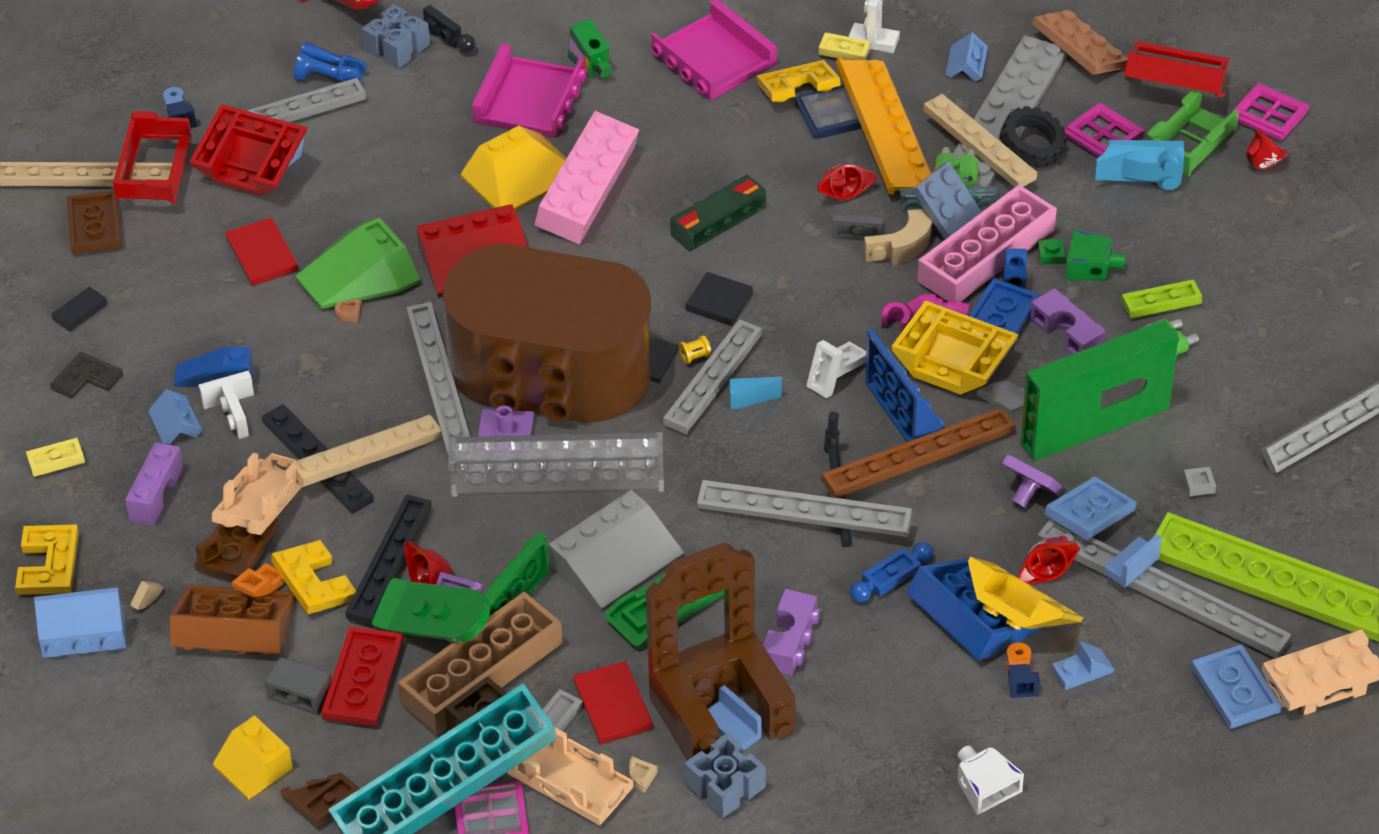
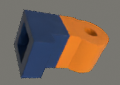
[1006,643,1040,698]

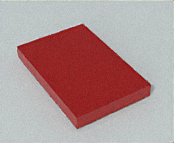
[225,217,299,286]
[573,661,653,744]

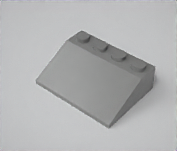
[548,490,684,612]

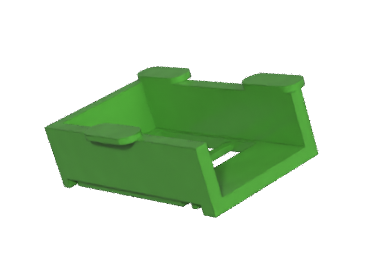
[1148,89,1239,176]

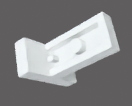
[849,0,900,53]
[806,340,866,398]
[199,371,254,439]

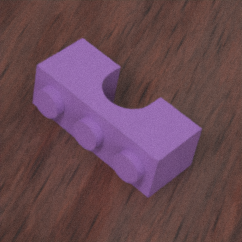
[1030,288,1106,355]
[125,442,184,526]
[763,589,821,675]

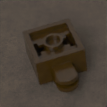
[440,676,507,737]

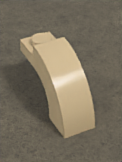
[864,209,933,266]

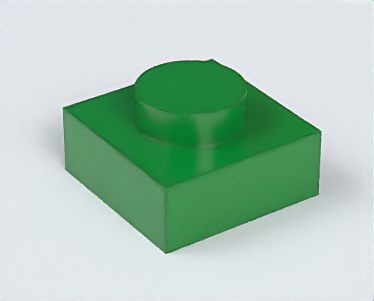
[1038,239,1066,264]

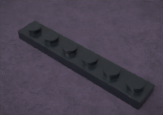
[262,404,374,514]
[345,494,432,626]

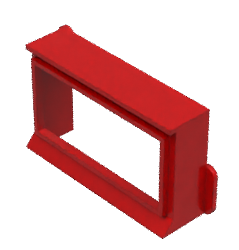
[1123,41,1230,97]
[113,111,192,205]

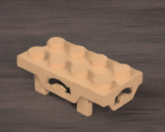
[212,453,302,535]
[1262,630,1379,715]
[507,728,633,826]

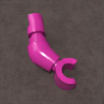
[881,294,969,333]

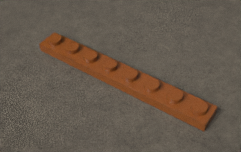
[821,407,1016,498]

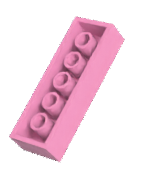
[535,111,639,245]
[917,185,1057,302]

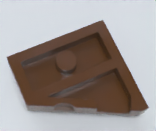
[281,772,360,828]

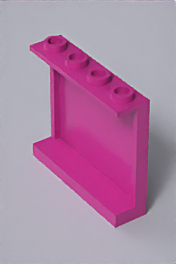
[651,0,777,101]
[472,43,587,138]

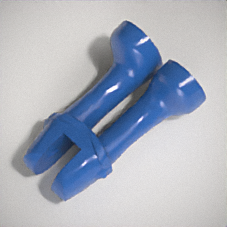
[294,42,367,83]

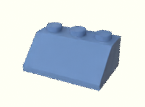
[34,587,126,658]

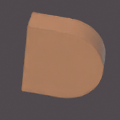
[334,299,362,323]

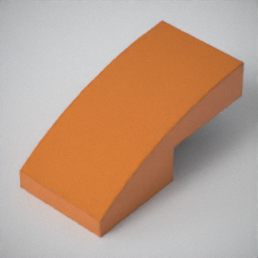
[232,563,286,597]

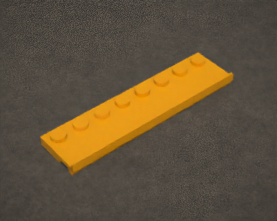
[836,57,931,195]

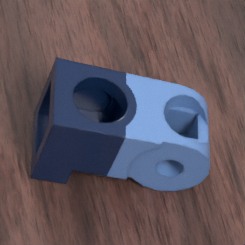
[163,87,197,128]

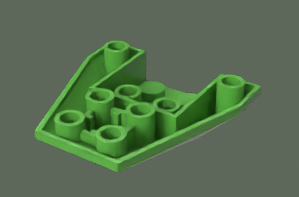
[295,217,421,309]

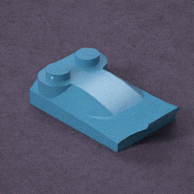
[1095,140,1184,190]

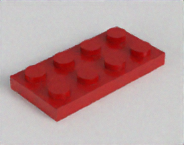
[321,626,404,727]

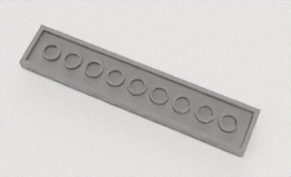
[954,35,1068,205]

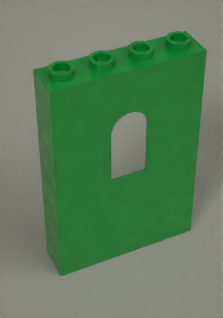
[1020,320,1179,462]

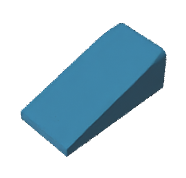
[730,377,782,409]

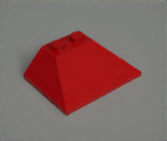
[189,104,308,196]

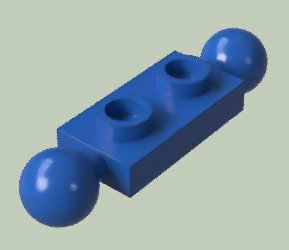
[850,542,934,603]

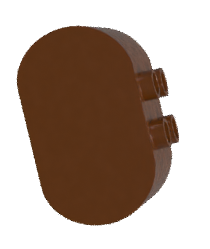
[443,244,651,422]

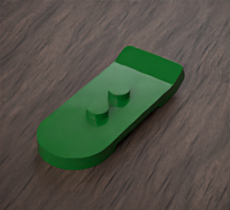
[604,574,724,650]
[372,578,490,643]

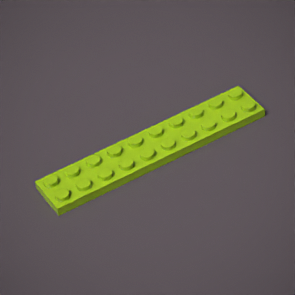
[1154,512,1379,642]

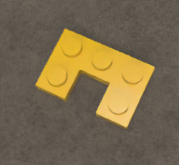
[757,60,840,102]
[15,524,79,595]
[271,540,356,614]

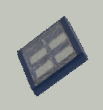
[795,85,862,139]

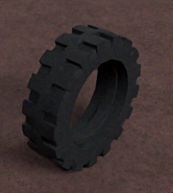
[999,106,1067,168]

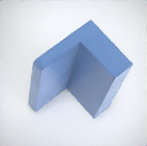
[946,32,988,82]
[148,389,202,445]
[1104,534,1162,588]
[708,685,761,751]

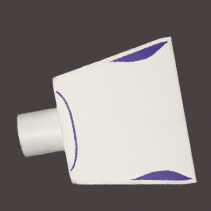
[957,746,1024,815]

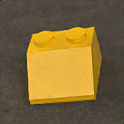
[213,715,293,800]

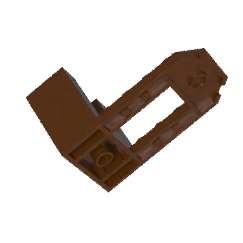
[646,543,795,761]

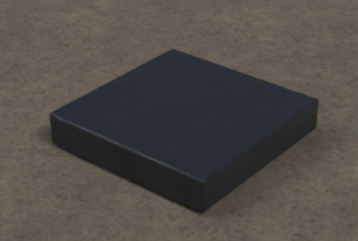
[685,272,753,325]

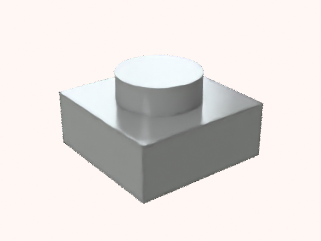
[1183,467,1216,496]

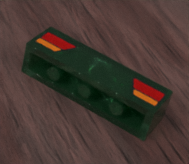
[670,174,766,252]

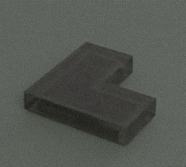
[50,351,123,399]

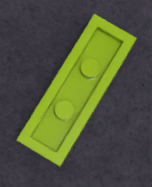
[1121,279,1203,319]

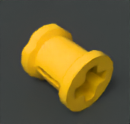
[678,335,711,365]

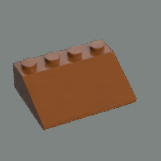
[170,585,296,656]

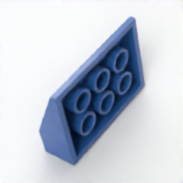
[865,328,944,442]
[906,558,1041,660]

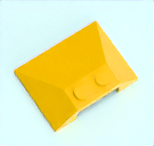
[460,126,567,211]
[892,301,1019,394]
[968,557,1084,630]

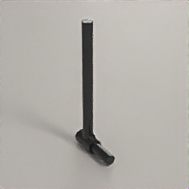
[824,412,852,547]

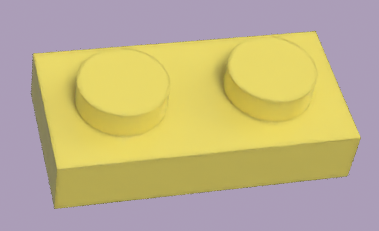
[819,33,871,60]
[26,438,85,477]

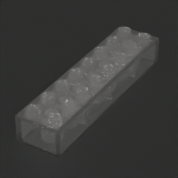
[448,432,664,497]

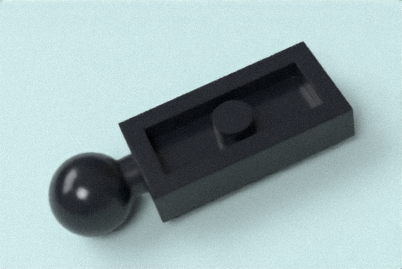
[423,5,475,53]

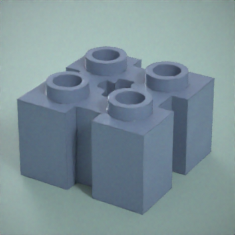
[362,4,430,69]
[684,732,766,818]

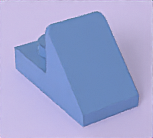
[1051,641,1114,690]

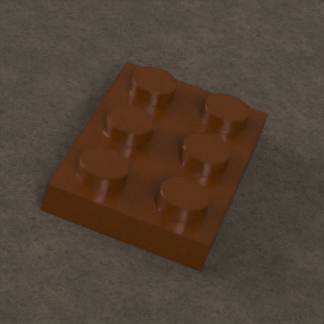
[66,190,122,254]
[194,518,279,581]

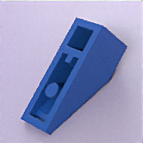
[174,347,254,387]

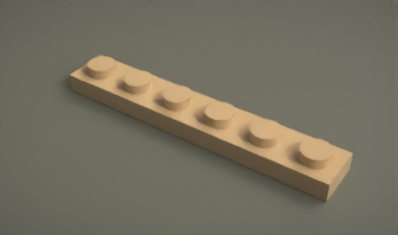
[923,94,1037,187]
[291,415,442,487]

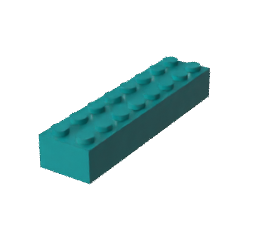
[328,683,557,834]

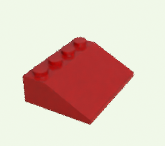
[416,204,527,297]

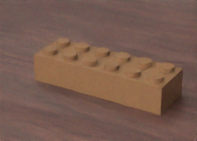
[398,592,563,735]

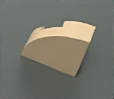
[131,581,164,610]
[629,756,658,793]

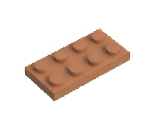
[1032,10,1128,75]

